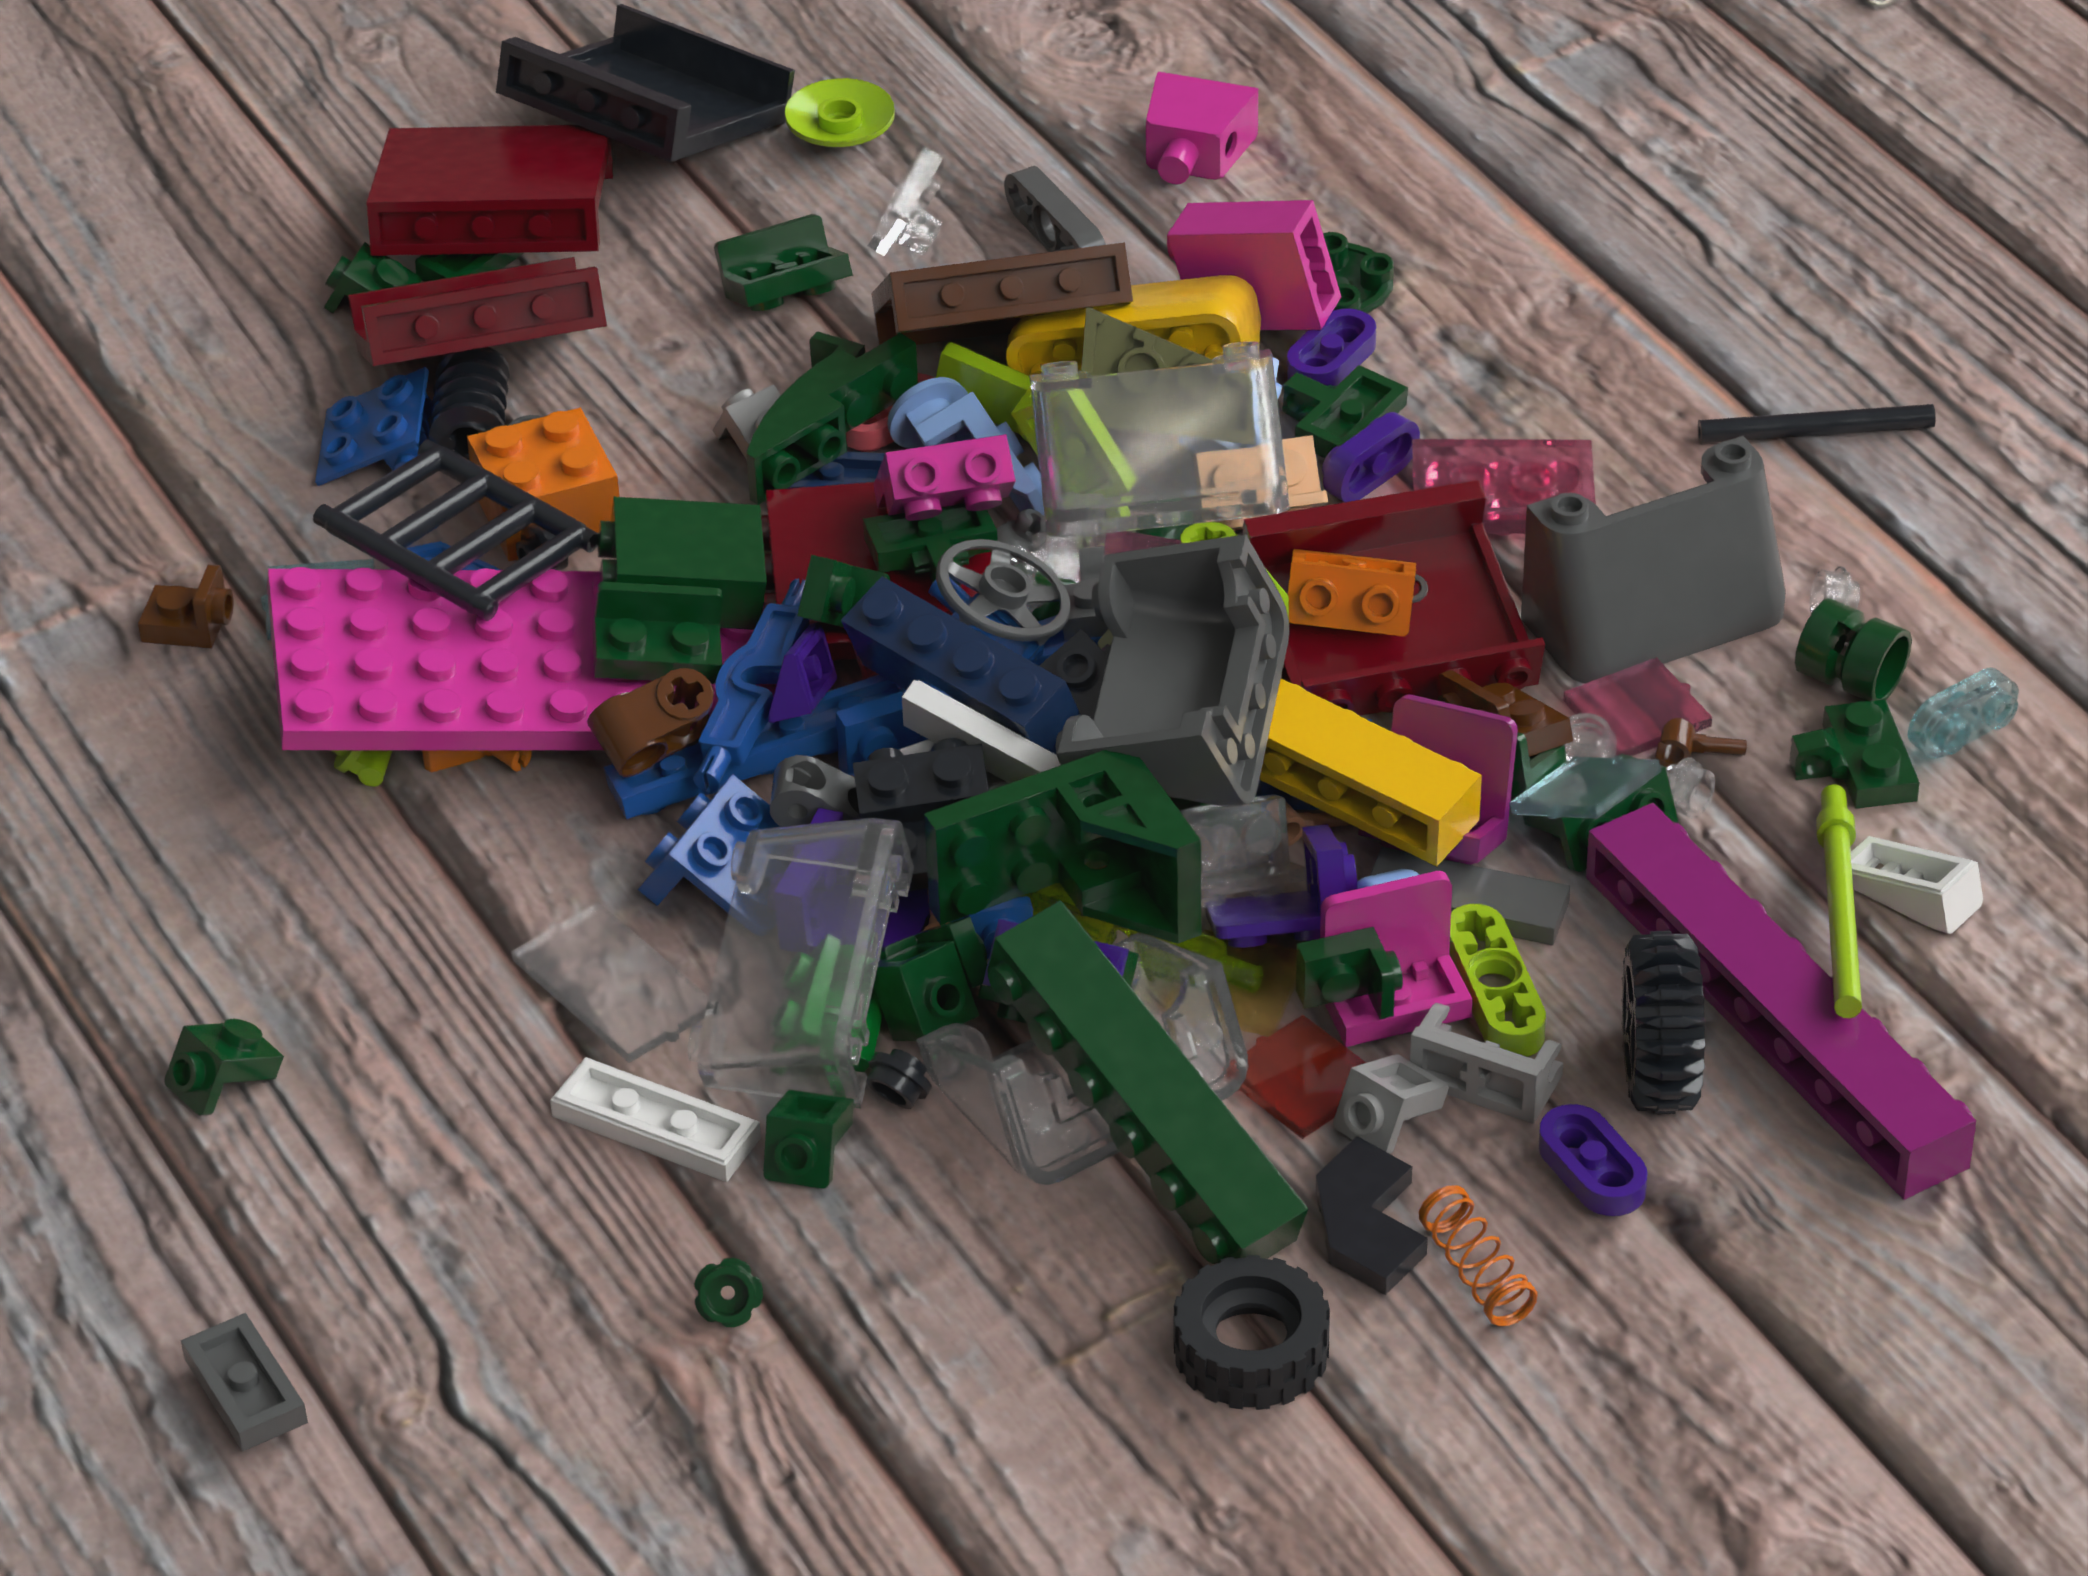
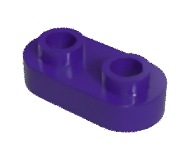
[1287,308,1377,386]
[1322,412,1420,502]
[1539,1104,1648,1216]

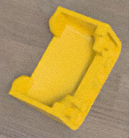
[1006,275,1261,387]

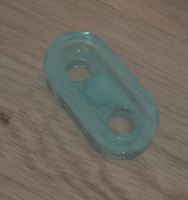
[1907,667,2019,759]

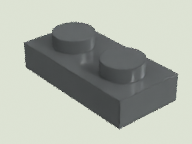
[181,1313,308,1452]

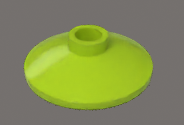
[785,78,895,147]

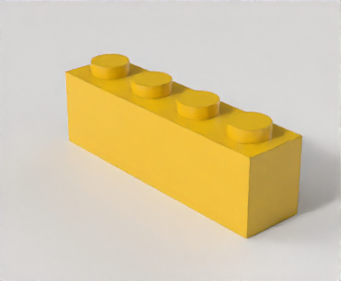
[1259,679,1482,867]

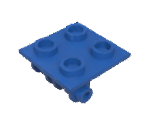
[315,367,432,486]

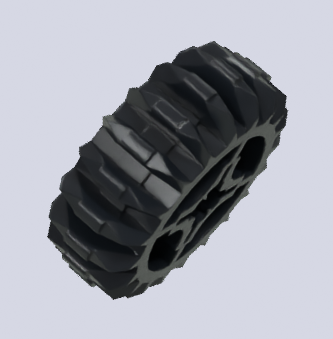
[1621,931,1706,1114]

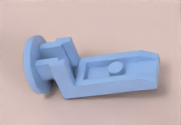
[887,377,1053,523]

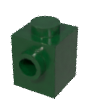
[867,941,980,1048]

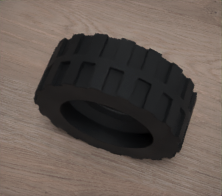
[1173,1255,1330,1410]

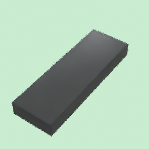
[1370,847,1570,945]

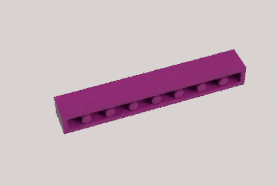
[1586,803,1976,1200]

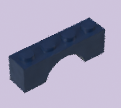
[841,576,1081,755]

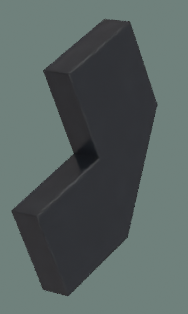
[1316,1136,1428,1295]

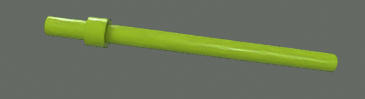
[1816,784,1862,1018]

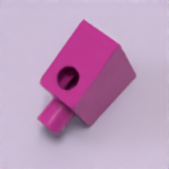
[1146,71,1258,184]

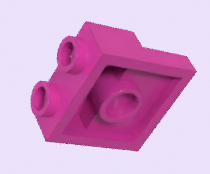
[873,434,1016,520]

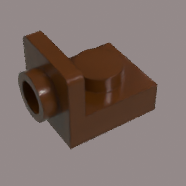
[138,564,234,649]

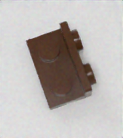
[1437,670,1573,757]

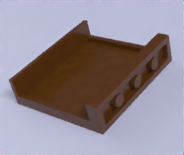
[871,242,1133,345]

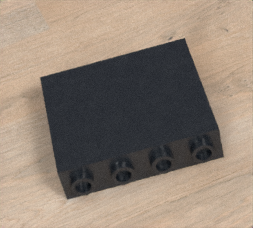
[496,4,795,162]

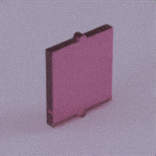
[1563,657,1712,757]

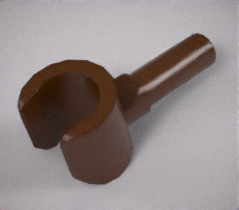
[1655,718,1747,769]

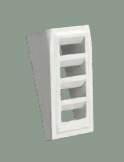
[1851,836,1983,934]

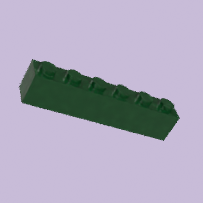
[987,900,1308,1264]

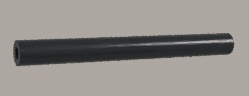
[1697,404,1936,444]

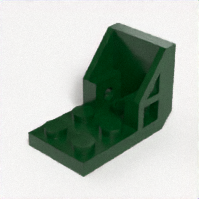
[924,750,1202,944]

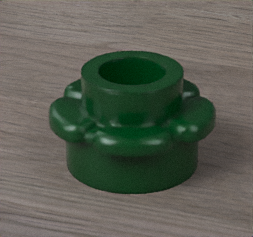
[694,1258,763,1328]

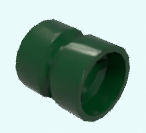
[1795,598,1912,701]

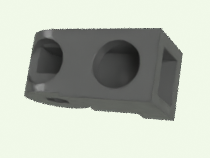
[770,755,866,863]

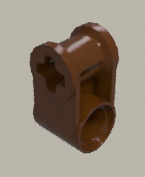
[587,668,714,777]

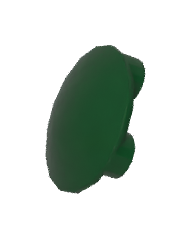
[1323,232,1394,314]

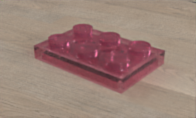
[1412,439,1596,535]

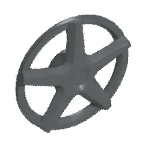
[935,539,1070,646]

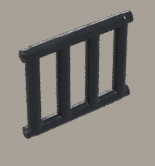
[313,439,598,621]

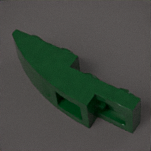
[746,333,918,505]

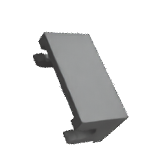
[1410,1003,1563,1124]

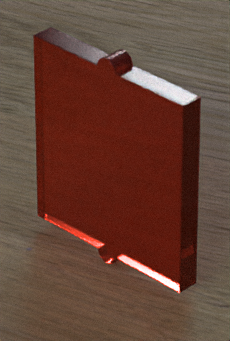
[1222,1015,1366,1139]

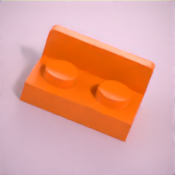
[1288,549,1416,636]

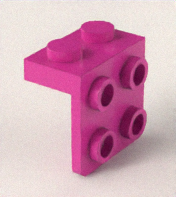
[1320,871,1472,1047]

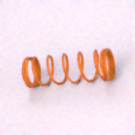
[1419,1185,1538,1326]

